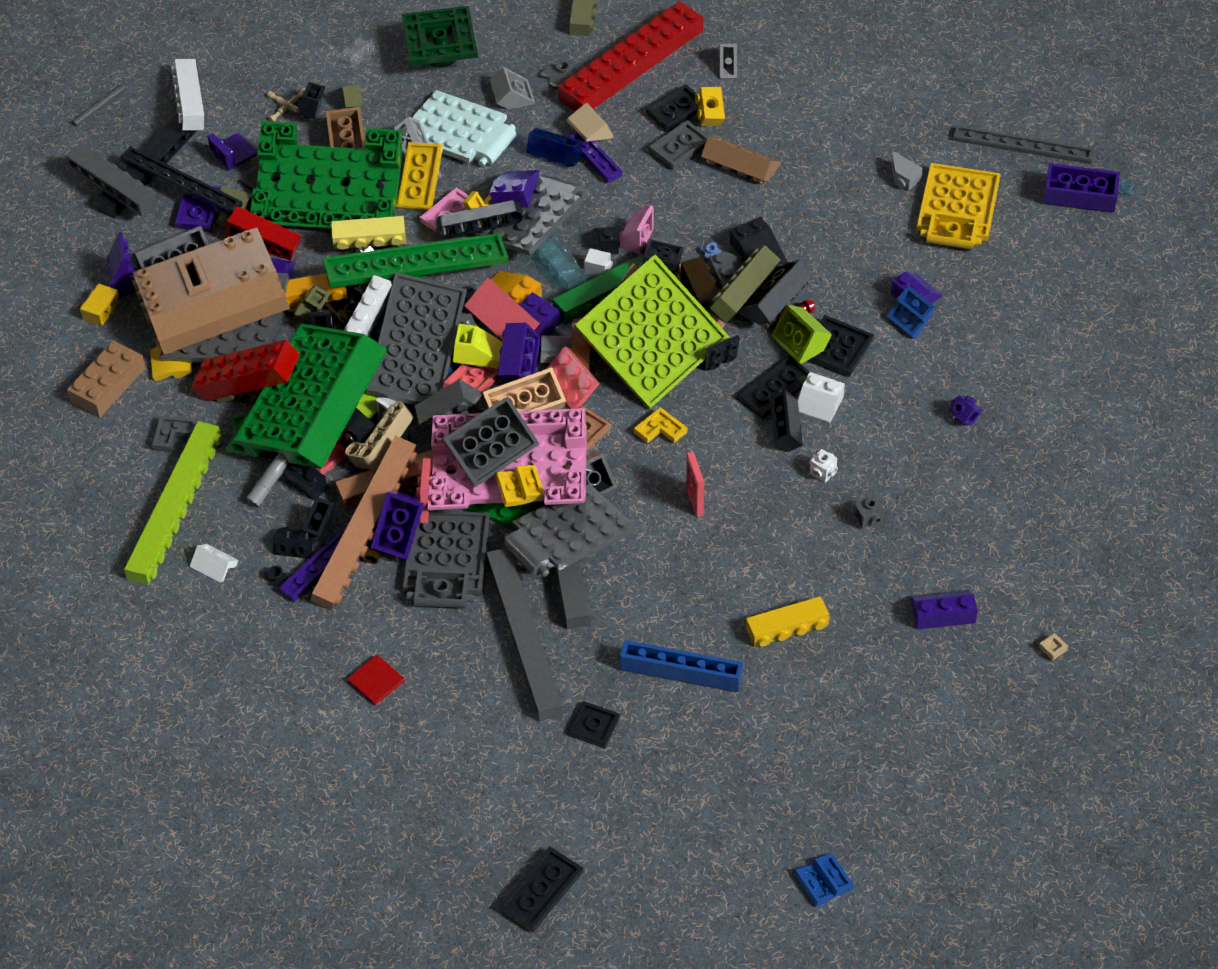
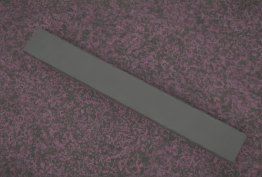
[952,125,1094,164]

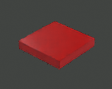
[347,655,405,705]

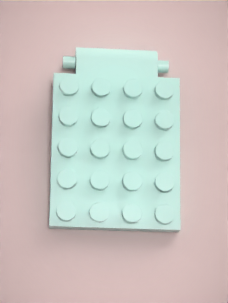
[401,90,516,167]

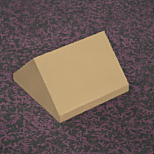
[567,103,613,141]

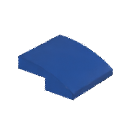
[887,285,935,339]
[793,853,854,907]

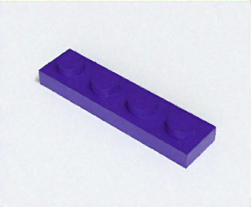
[568,132,622,183]

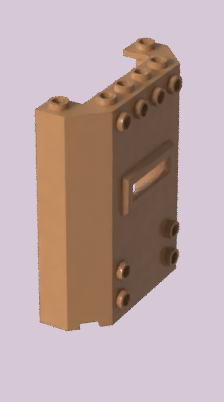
[132,227,290,355]

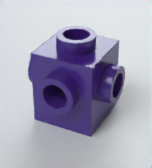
[948,395,983,425]

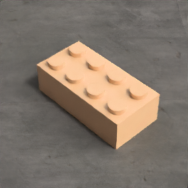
[480,367,566,411]

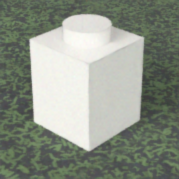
[584,249,613,276]

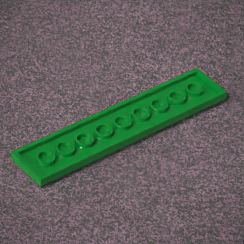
[322,233,508,288]

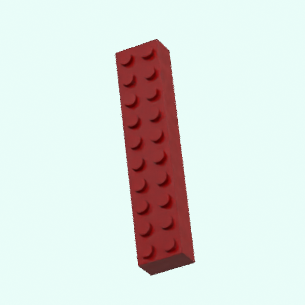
[558,0,704,112]

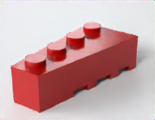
[224,206,302,261]

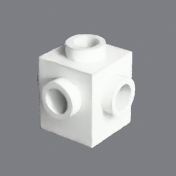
[809,449,838,483]

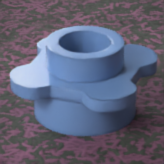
[701,242,721,259]

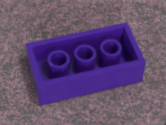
[1043,163,1120,212]

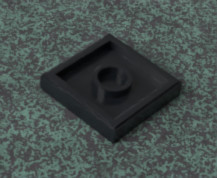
[567,701,621,749]

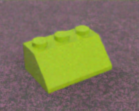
[771,304,832,364]

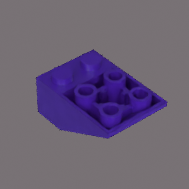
[106,232,135,296]

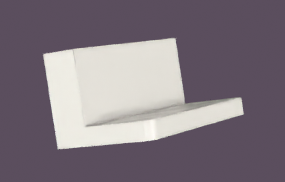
[190,544,238,582]

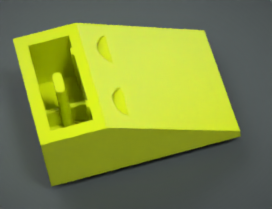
[453,324,503,369]

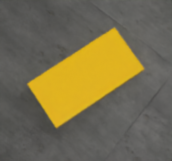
[397,142,443,211]

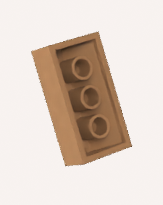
[701,137,781,183]

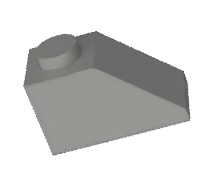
[719,44,737,78]
[891,152,922,191]

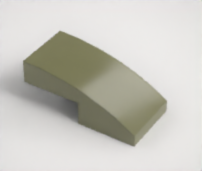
[293,284,330,323]

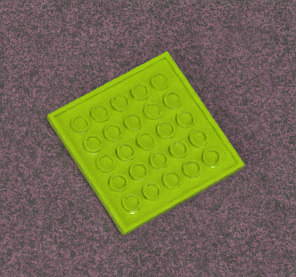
[574,255,729,409]

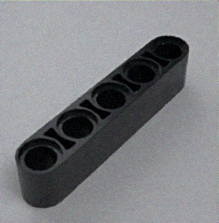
[435,200,523,239]

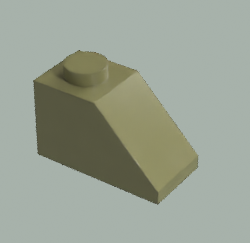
[342,85,363,108]

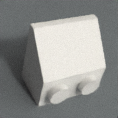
[798,372,845,424]

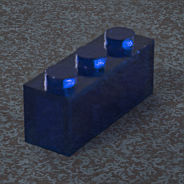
[526,128,583,167]

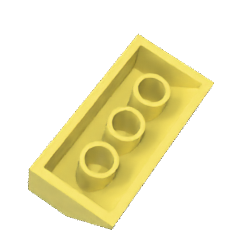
[332,216,406,250]

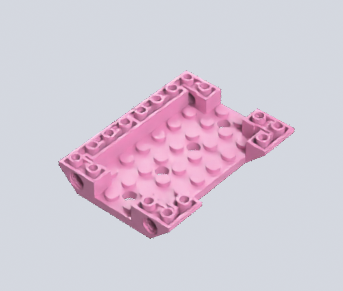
[428,408,587,510]

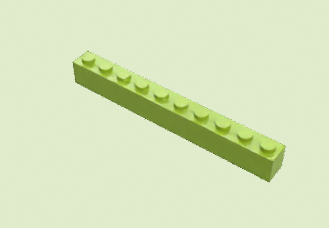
[124,421,222,585]

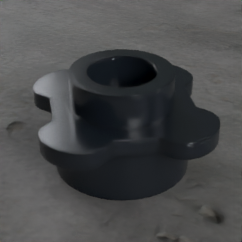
[264,565,288,586]

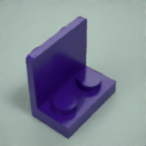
[207,133,257,170]

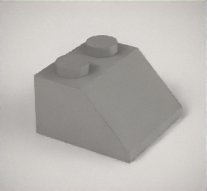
[490,67,535,109]

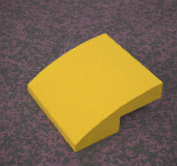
[150,347,193,381]
[495,465,545,507]

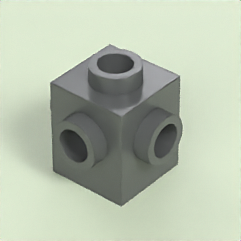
[853,495,885,529]

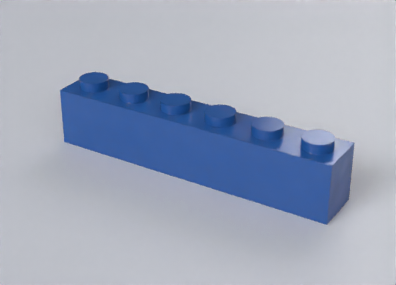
[620,640,743,692]

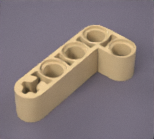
[345,402,413,470]

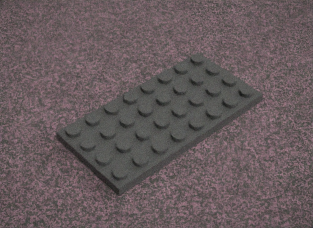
[366,272,467,405]

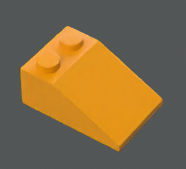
[491,271,542,304]

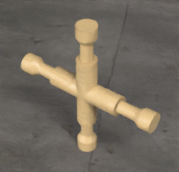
[267,88,306,122]

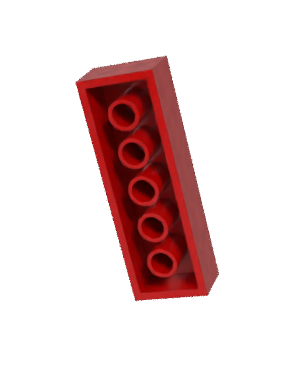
[191,340,300,401]

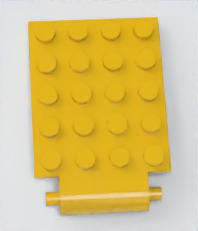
[917,163,1001,250]

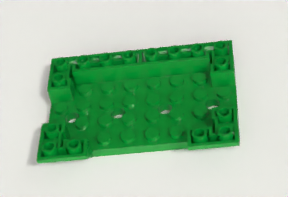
[251,121,402,229]
[225,324,387,469]

